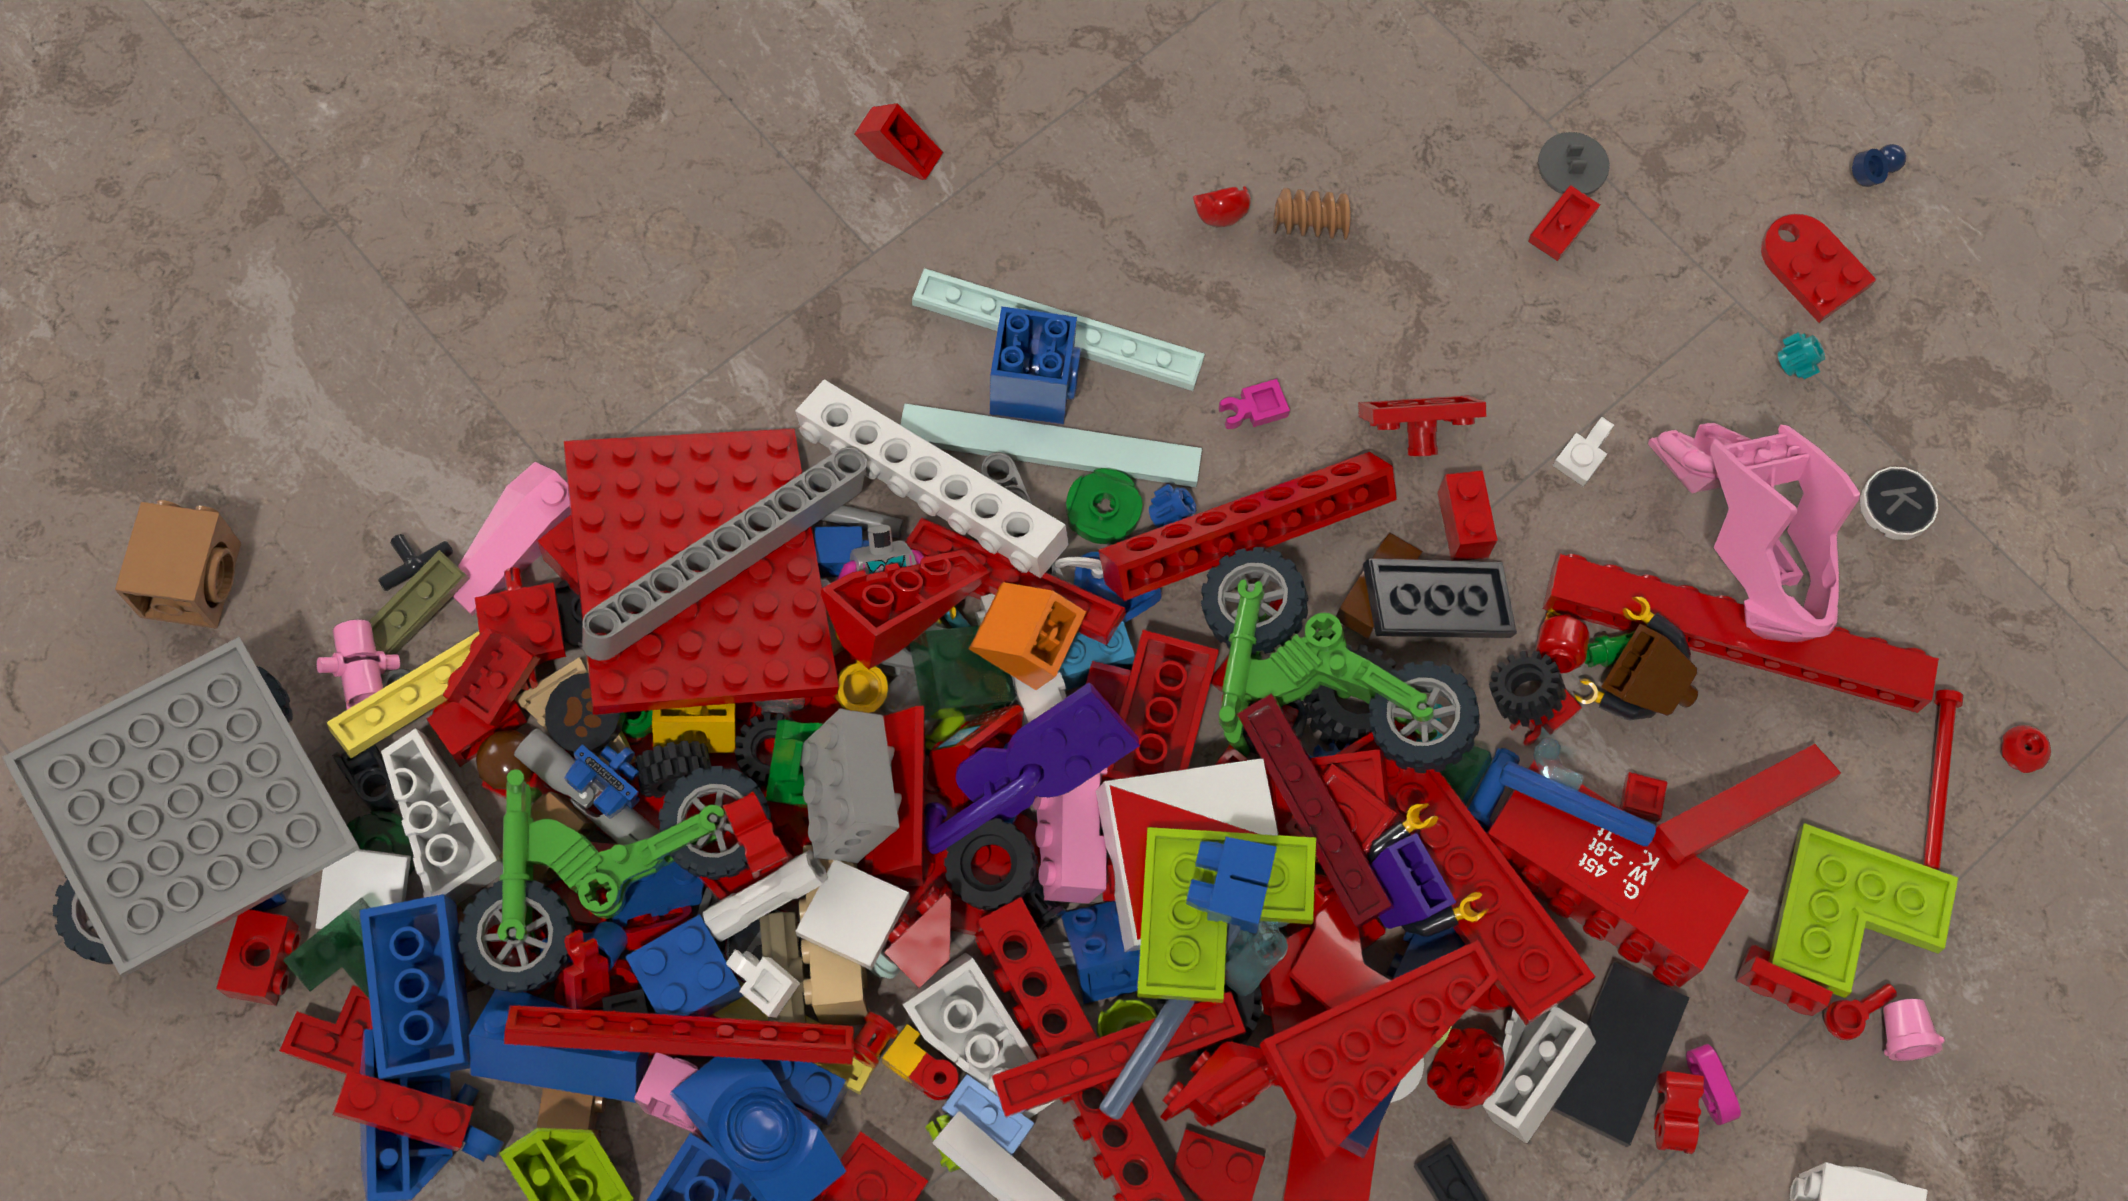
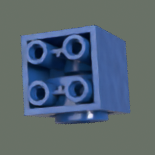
[990,306,1081,424]

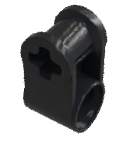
[332,744,399,812]

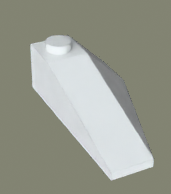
[902,953,1056,1119]

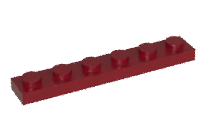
[1237,693,1394,928]

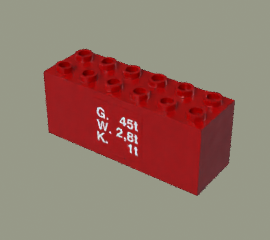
[1486,756,1749,988]

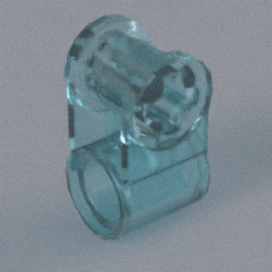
[1224,921,1288,996]

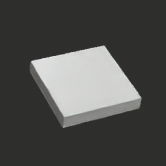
[316,849,411,934]
[795,860,910,970]

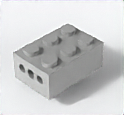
[800,709,901,863]

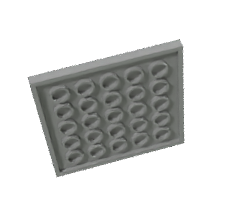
[2,637,359,978]

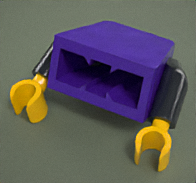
[1367,804,1489,937]

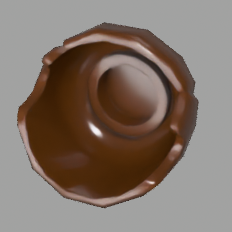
[476,730,532,790]

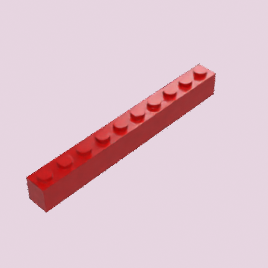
[1542,554,1939,713]

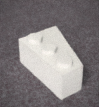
[1483,1006,1596,1143]

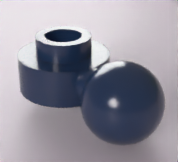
[1852,144,1907,187]

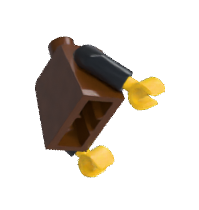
[1573,597,1698,721]

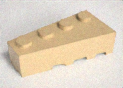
[799,845,870,1026]

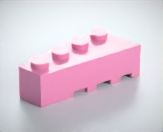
[1032,767,1107,904]

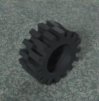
[1489,651,1566,727]
[734,712,796,789]
[635,741,711,798]

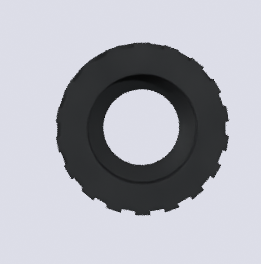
[944,818,1038,911]

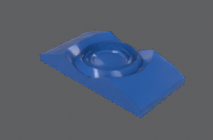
[670,1057,846,1201]

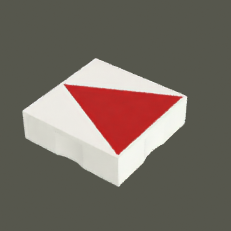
[1096,758,1289,952]

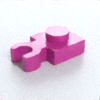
[1218,379,1290,429]

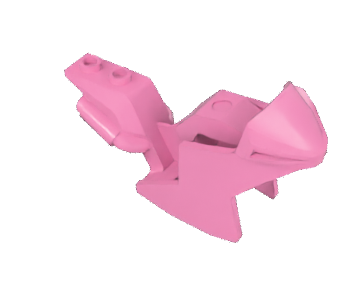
[1648,422,1860,642]

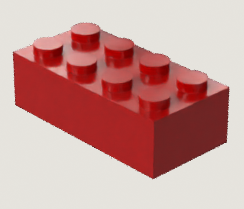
[1101,630,1219,785]

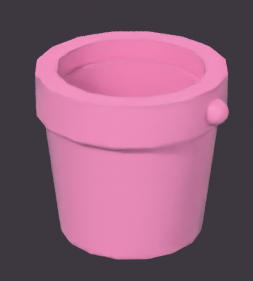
[1883,999,1944,1061]

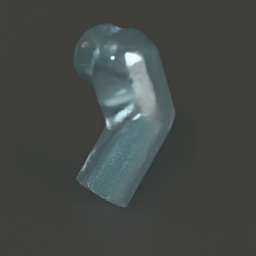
[1533,737,1584,791]

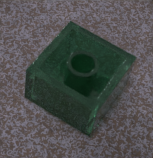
[909,626,1014,720]

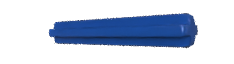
[1499,762,1656,847]

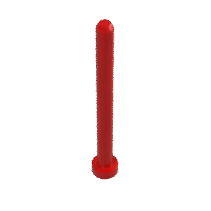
[1923,689,1964,870]

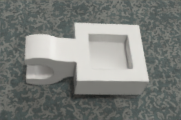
[1553,417,1614,487]
[726,950,800,1018]

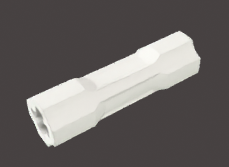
[703,850,828,942]

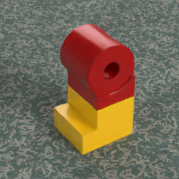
[882,1024,958,1101]

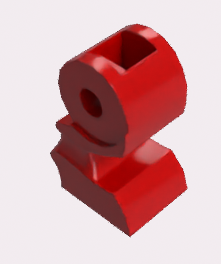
[723,791,788,879]
[1654,1071,1704,1154]

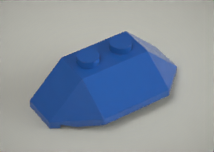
[360,1029,453,1201]

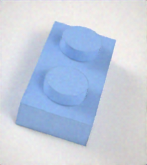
[942,1074,1035,1156]

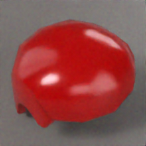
[1193,187,1251,227]

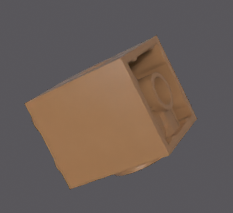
[115,500,241,629]

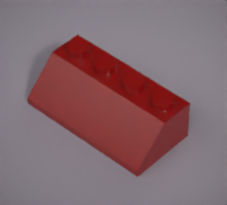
[865,706,925,886]

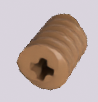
[1273,188,1351,240]

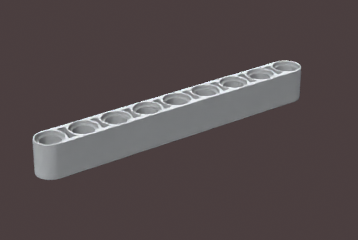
[582,447,867,661]

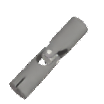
[514,728,659,845]

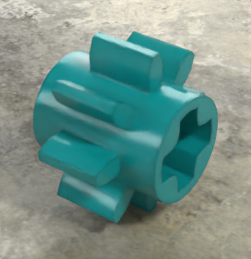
[1778,332,1825,380]

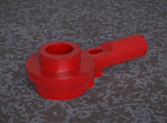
[1824,983,1897,1041]

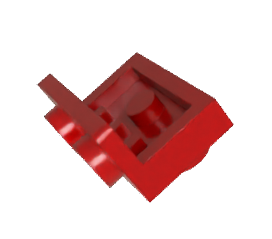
[443,628,540,726]
[1736,945,1833,1016]

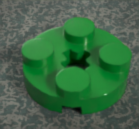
[1066,468,1143,545]

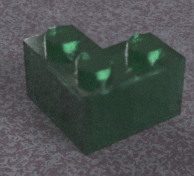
[283,897,371,999]

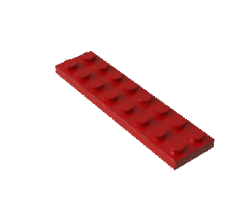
[1335,720,1596,1025]

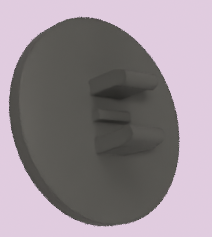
[1538,132,1610,195]

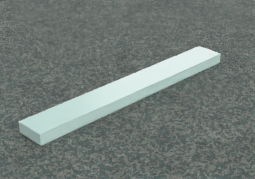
[912,268,1205,391]
[900,403,1202,487]

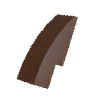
[1336,533,1423,639]

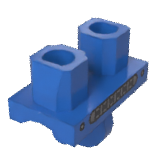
[564,744,640,819]

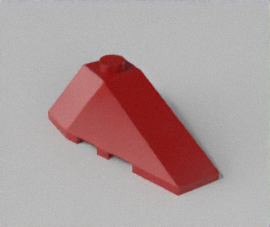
[821,549,991,669]

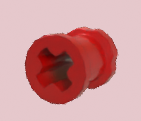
[853,1012,899,1068]

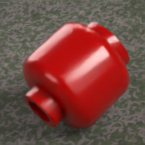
[1536,615,1590,674]

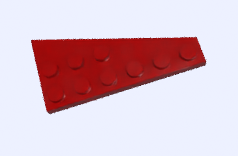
[1259,940,1499,1163]

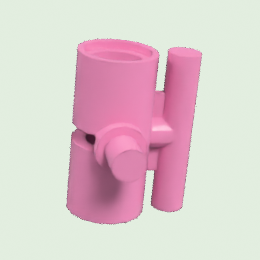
[317,620,400,710]

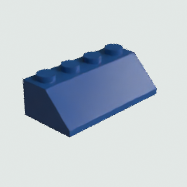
[360,894,472,1079]

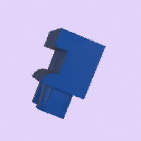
[1186,837,1277,934]

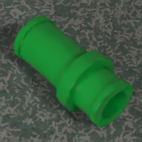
[1585,630,1636,668]

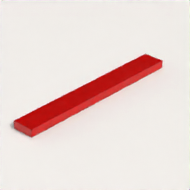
[504,1005,854,1065]

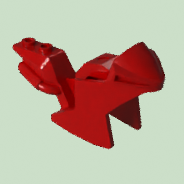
[1160,874,1391,1127]

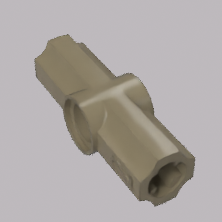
[759,912,806,1023]

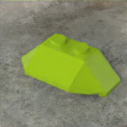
[499,1128,634,1201]

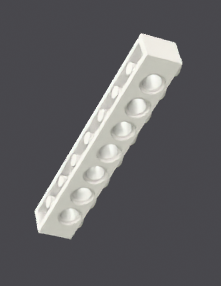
[795,380,1069,578]

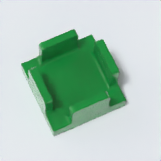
[766,720,823,808]

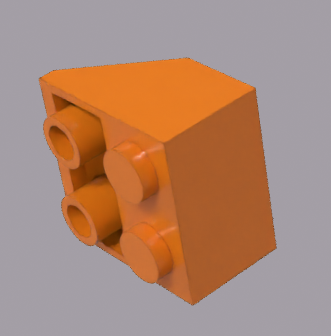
[969,582,1086,690]

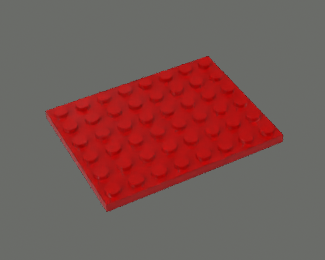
[564,428,839,715]

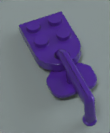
[924,682,1140,854]

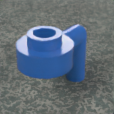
[455,1083,504,1162]

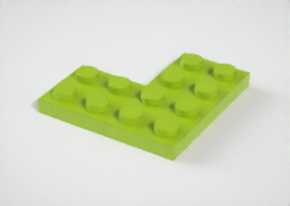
[1768,823,1958,998]
[1137,827,1316,1003]

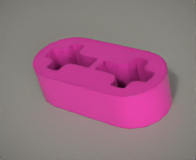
[1686,1044,1741,1125]

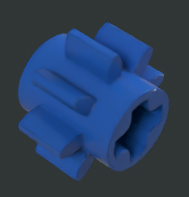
[1149,484,1196,528]

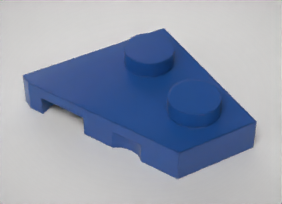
[613,862,706,927]

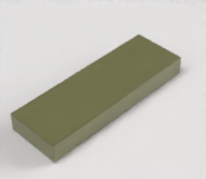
[369,550,470,655]

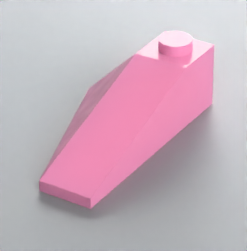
[452,462,571,616]

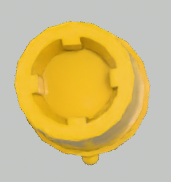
[834,660,888,713]

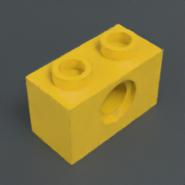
[652,703,736,753]

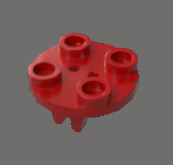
[1427,1028,1505,1109]

